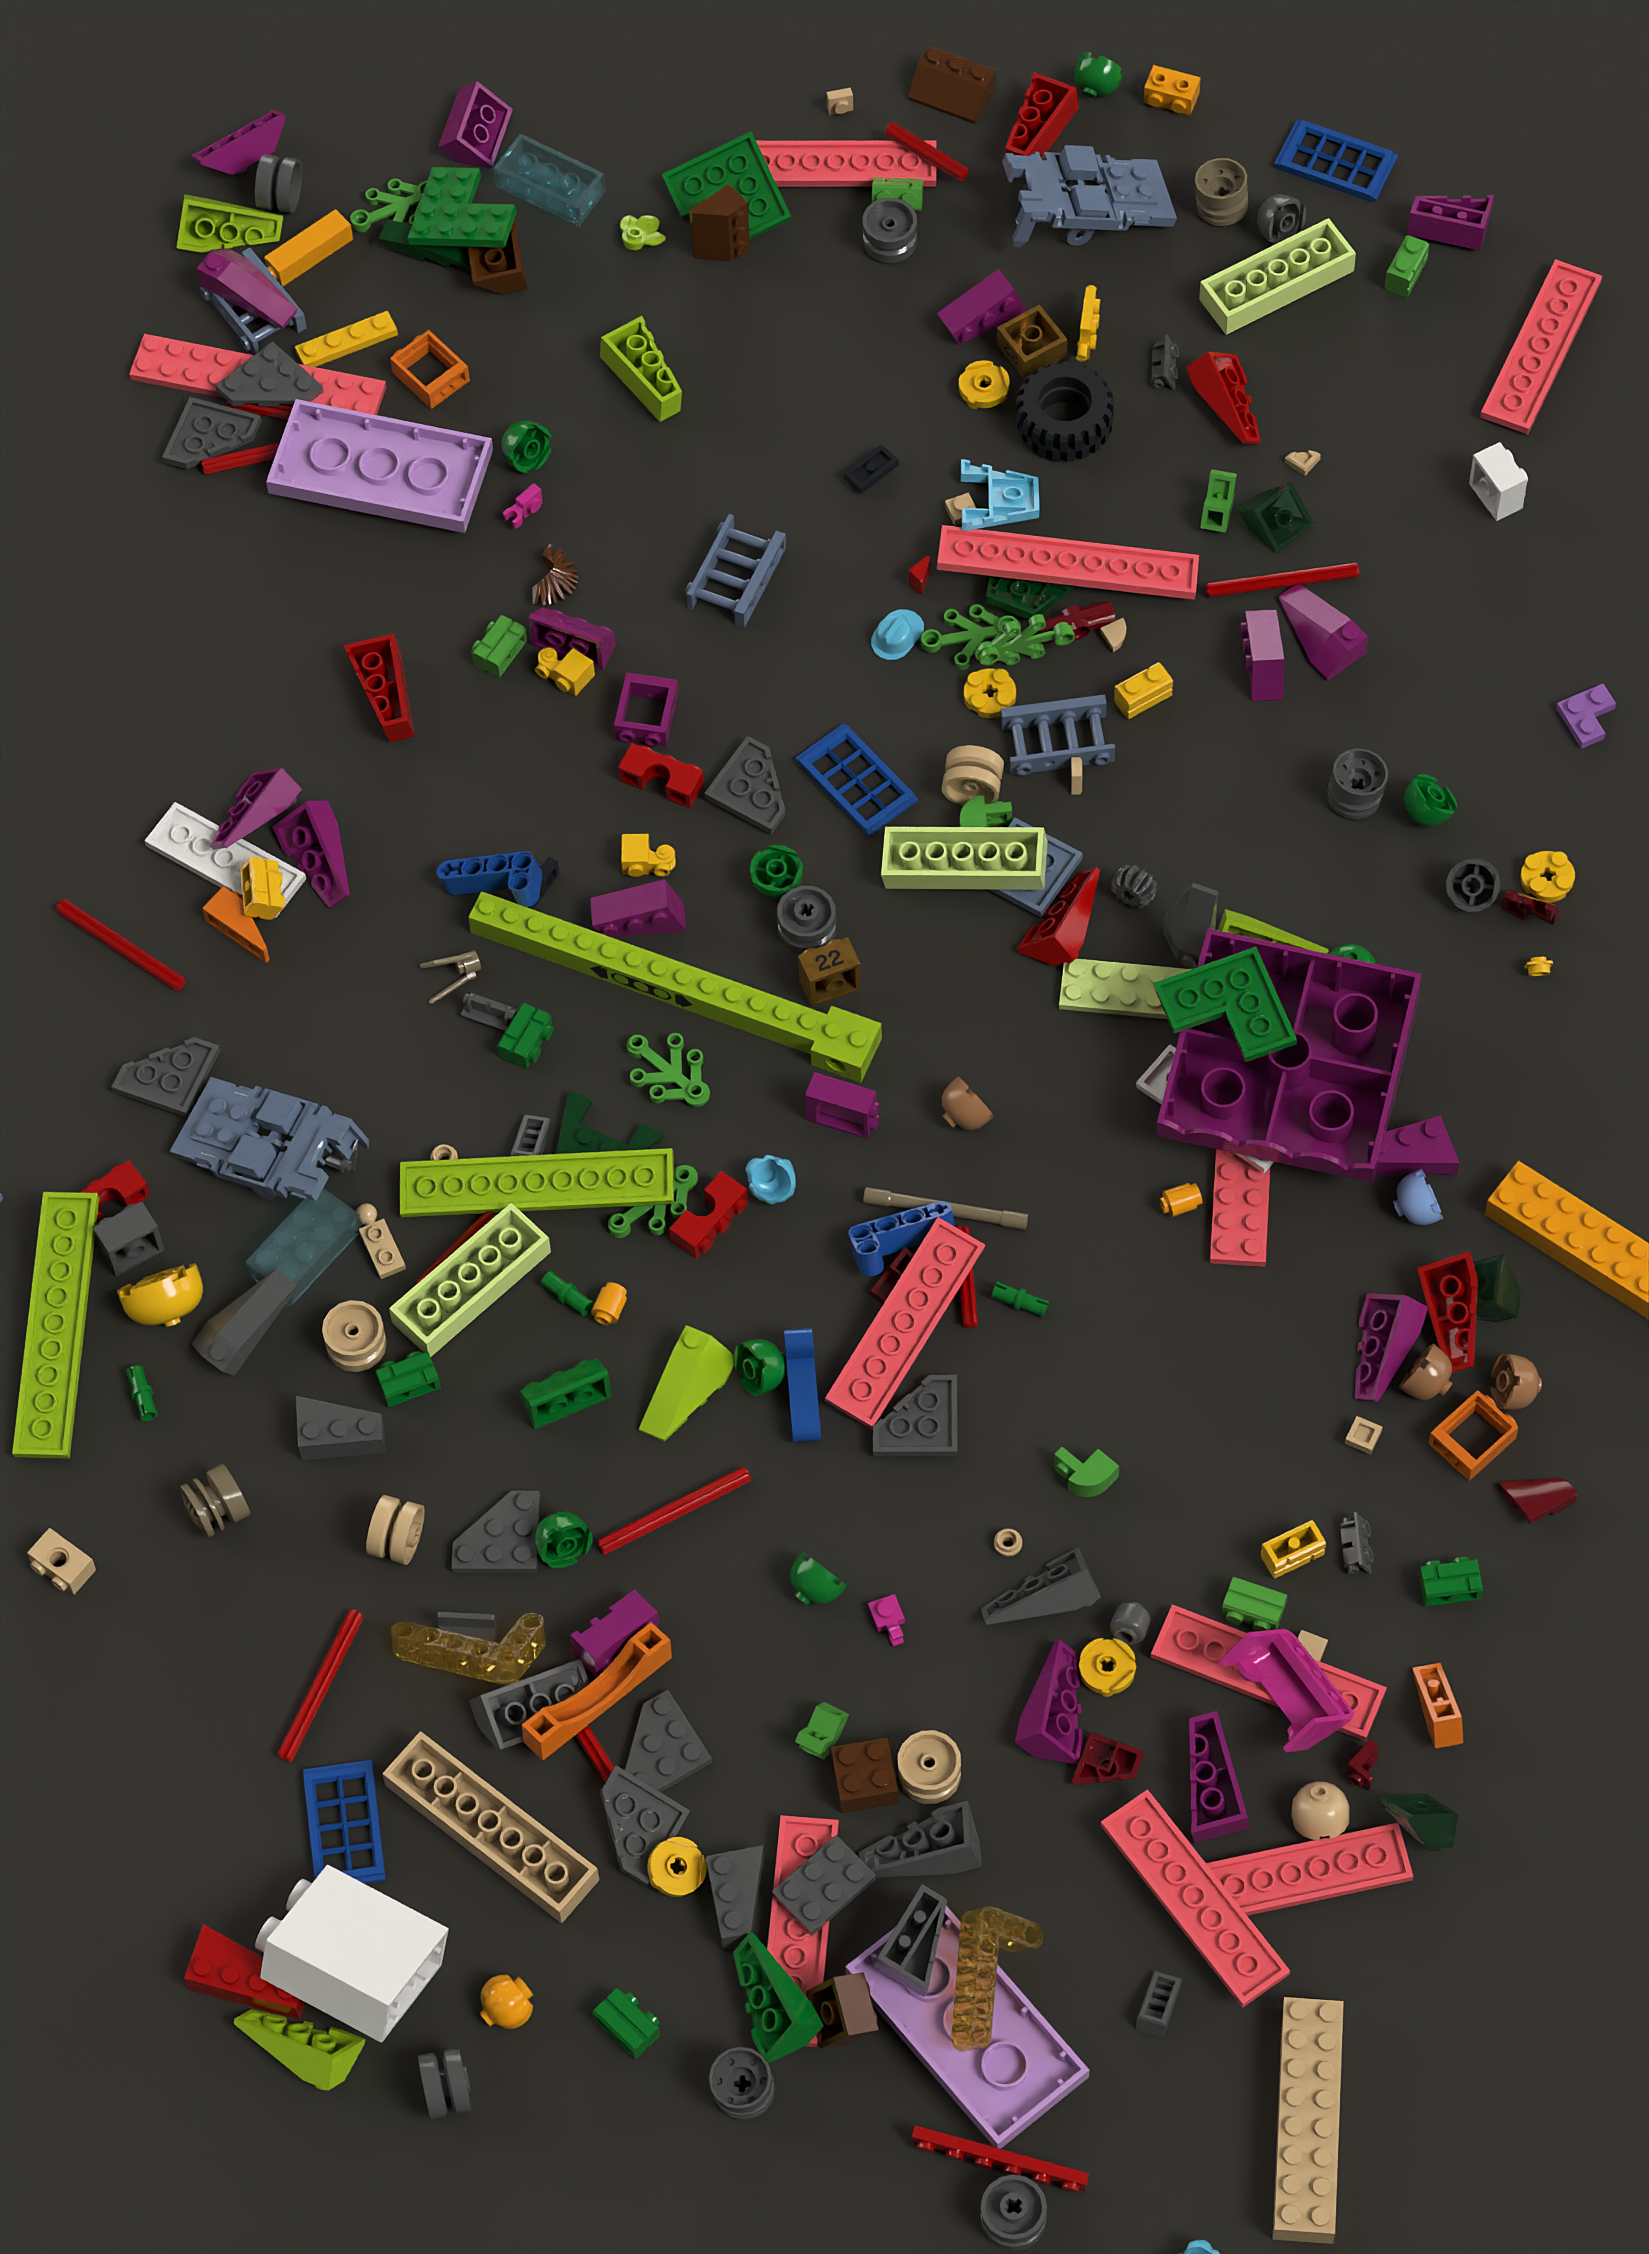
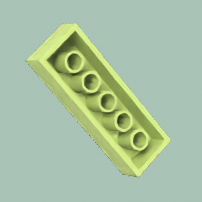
[1199,218,1356,335]
[881,827,1048,890]
[389,1203,551,1357]

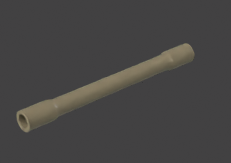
[863,1187,1028,1230]

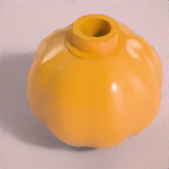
[480,1975,534,2029]

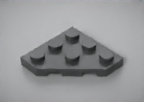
[215,341,324,406]
[162,397,262,469]
[704,736,786,835]
[112,1037,220,1118]
[873,1375,957,1456]
[452,1491,540,1573]
[625,1690,712,1792]
[600,1765,690,1886]

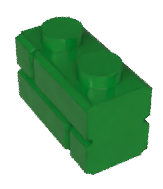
[497,1003,554,1069]
[375,1351,441,1408]
[1419,1557,1483,1607]
[592,1988,660,2059]

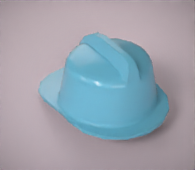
[871,609,924,660]

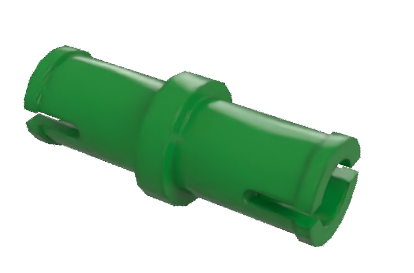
[541,1271,594,1316]
[991,1281,1049,1317]
[126,1365,158,1421]

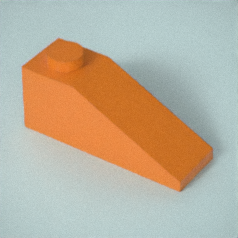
[202,886,270,963]
[1412,1663,1463,1749]

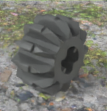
[1111,864,1158,909]

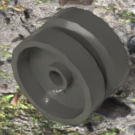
[255,154,302,213]
[863,198,917,263]
[777,886,836,954]
[418,2047,472,2120]
[980,2174,1047,2251]

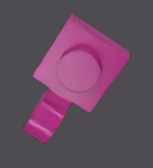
[503,483,543,529]
[868,1594,905,1647]

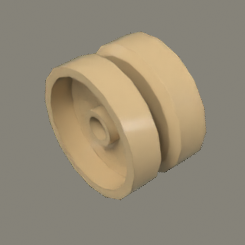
[942,745,1004,806]
[322,1300,387,1372]
[366,1495,425,1565]
[898,1730,961,1804]

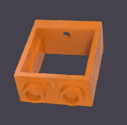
[390,330,470,409]
[1428,1390,1518,1481]

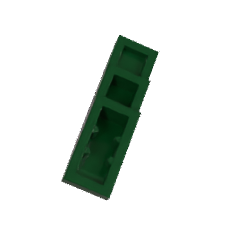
[378,219,472,273]

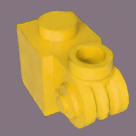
[535,648,595,696]
[622,834,676,877]

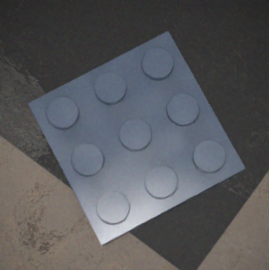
[988,818,1083,917]

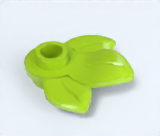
[620,215,666,250]

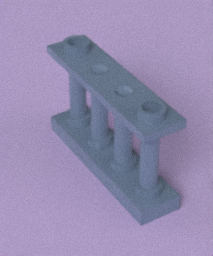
[199,248,307,355]
[685,514,786,628]
[1001,695,1115,775]

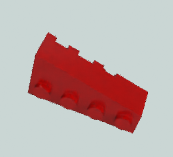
[1005,72,1079,158]
[343,634,415,742]
[184,1924,306,2020]

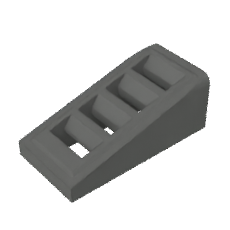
[511,1114,551,1156]
[1136,1971,1182,2038]

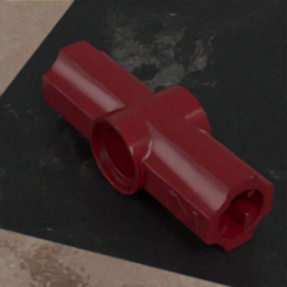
[1036,601,1116,645]

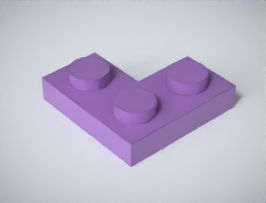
[1556,684,1616,749]

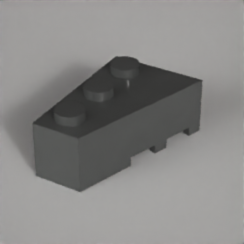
[296,1396,386,1460]
[706,1845,764,1950]
[874,1884,948,1997]

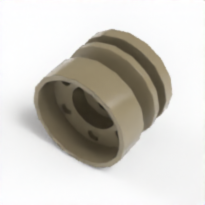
[1195,158,1248,226]
[180,1463,251,1538]

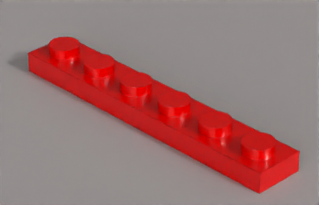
[912,2125,1089,2193]

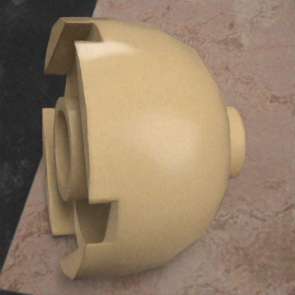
[1291,1781,1349,1840]

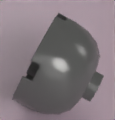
[1256,194,1306,244]
[1446,858,1501,912]

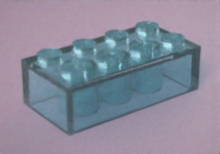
[494,134,606,227]
[246,1188,362,1307]

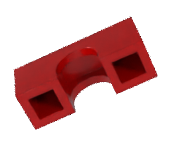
[618,743,704,809]
[80,1160,151,1226]
[669,1171,748,1259]

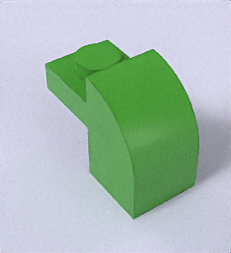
[1200,469,1237,533]
[960,795,1012,827]
[1054,1447,1119,1497]
[795,1702,849,1760]

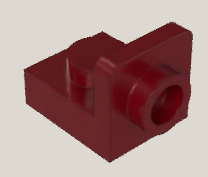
[1346,1739,1379,1791]

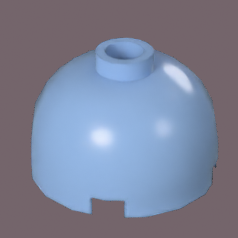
[1393,1169,1443,1225]

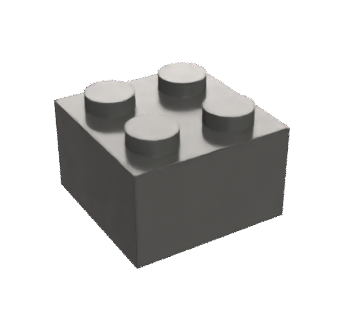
[93,1201,165,1277]

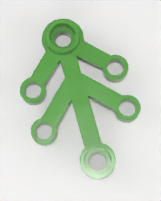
[350,178,427,233]
[921,604,1021,670]
[975,614,1075,665]
[627,1033,710,1107]
[608,1165,698,1238]

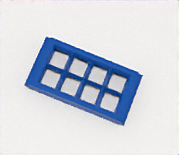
[1274,120,1398,202]
[795,723,918,837]
[303,1760,386,1884]

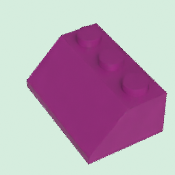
[438,81,513,168]
[529,607,616,670]

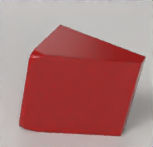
[909,556,931,595]

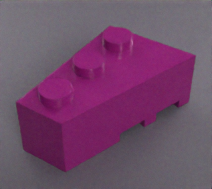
[1407,195,1494,251]
[937,269,1027,345]
[1240,610,1284,701]
[590,879,686,937]
[1375,1115,1460,1176]
[570,1590,659,1678]

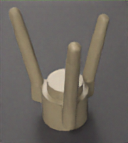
[420,950,481,1004]

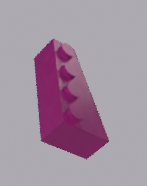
[1189,1711,1250,1844]

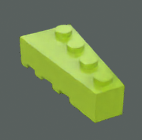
[600,316,682,422]

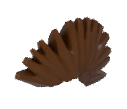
[532,543,578,606]

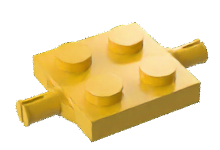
[1076,285,1100,362]

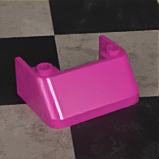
[1218,1629,1354,1752]

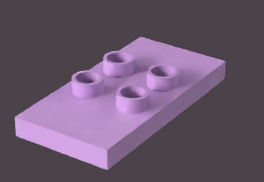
[266,399,493,533]
[846,1906,1090,2149]

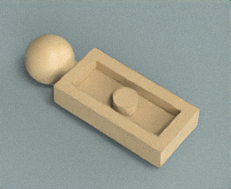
[355,1203,406,1280]

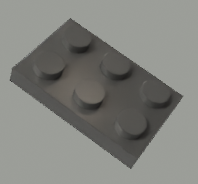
[772,1835,876,1936]

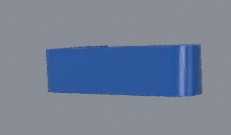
[436,851,543,907]
[848,1201,955,1276]
[784,1327,821,1443]

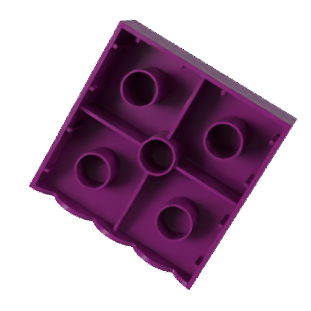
[1157,928,1422,1183]

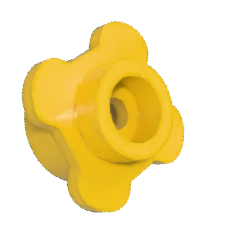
[1524,957,1553,976]

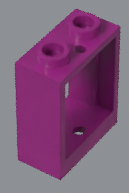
[614,672,679,747]
[805,1072,880,1139]

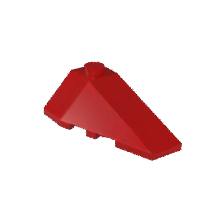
[1186,352,1261,445]
[1017,867,1100,966]
[1417,1251,1478,1373]

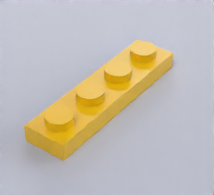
[295,311,398,367]

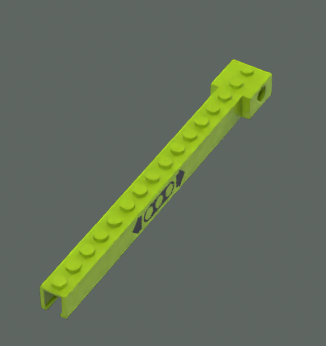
[468,891,882,1083]

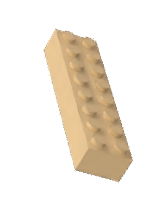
[383,1731,599,1923]
[1273,1997,1344,2244]

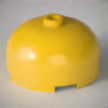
[117,1263,203,1327]

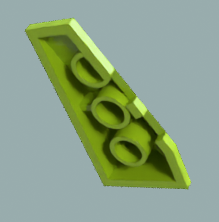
[176,194,283,253]
[1217,909,1329,954]
[639,1325,735,1442]
[234,2009,365,2091]

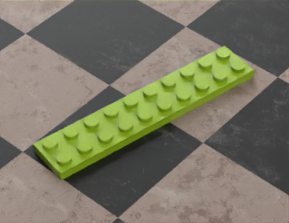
[400,1148,674,1217]
[12,1192,99,1459]

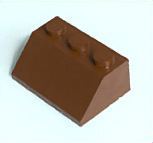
[908,45,996,124]
[689,184,750,261]
[468,219,528,294]

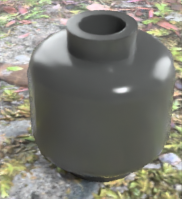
[1110,1602,1151,1645]

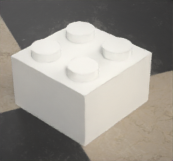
[1469,442,1528,521]

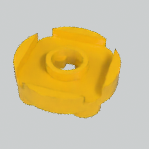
[959,360,1010,409]
[964,669,1016,719]
[1520,851,1575,903]
[1079,1638,1136,1697]
[647,1837,707,1897]

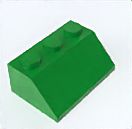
[520,1358,612,1430]

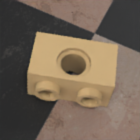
[27,1528,96,1595]

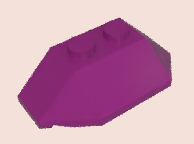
[191,109,286,175]

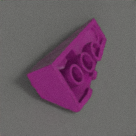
[197,248,297,329]
[1278,585,1368,681]
[210,767,302,850]
[273,801,350,908]
[1355,1293,1428,1402]
[1015,1639,1083,1764]

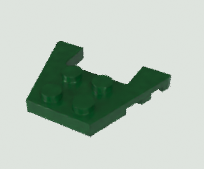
[986,576,1077,620]
[556,1090,664,1154]

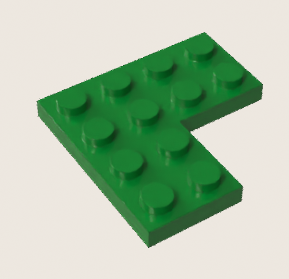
[662,131,793,240]
[408,167,517,247]
[1154,947,1297,1062]

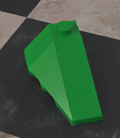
[733,1933,824,2063]

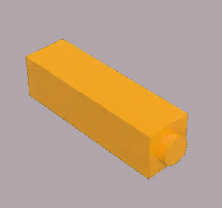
[264,209,353,287]

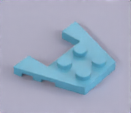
[960,459,1039,531]

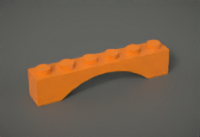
[522,1622,672,1760]

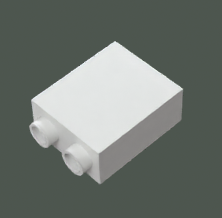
[255,1864,449,2043]

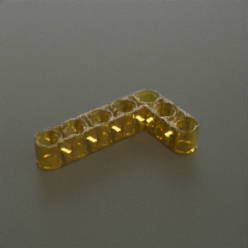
[391,1613,546,1685]
[951,1906,1043,2052]

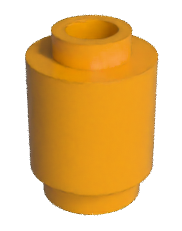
[1159,1183,1202,1217]
[591,1282,627,1325]

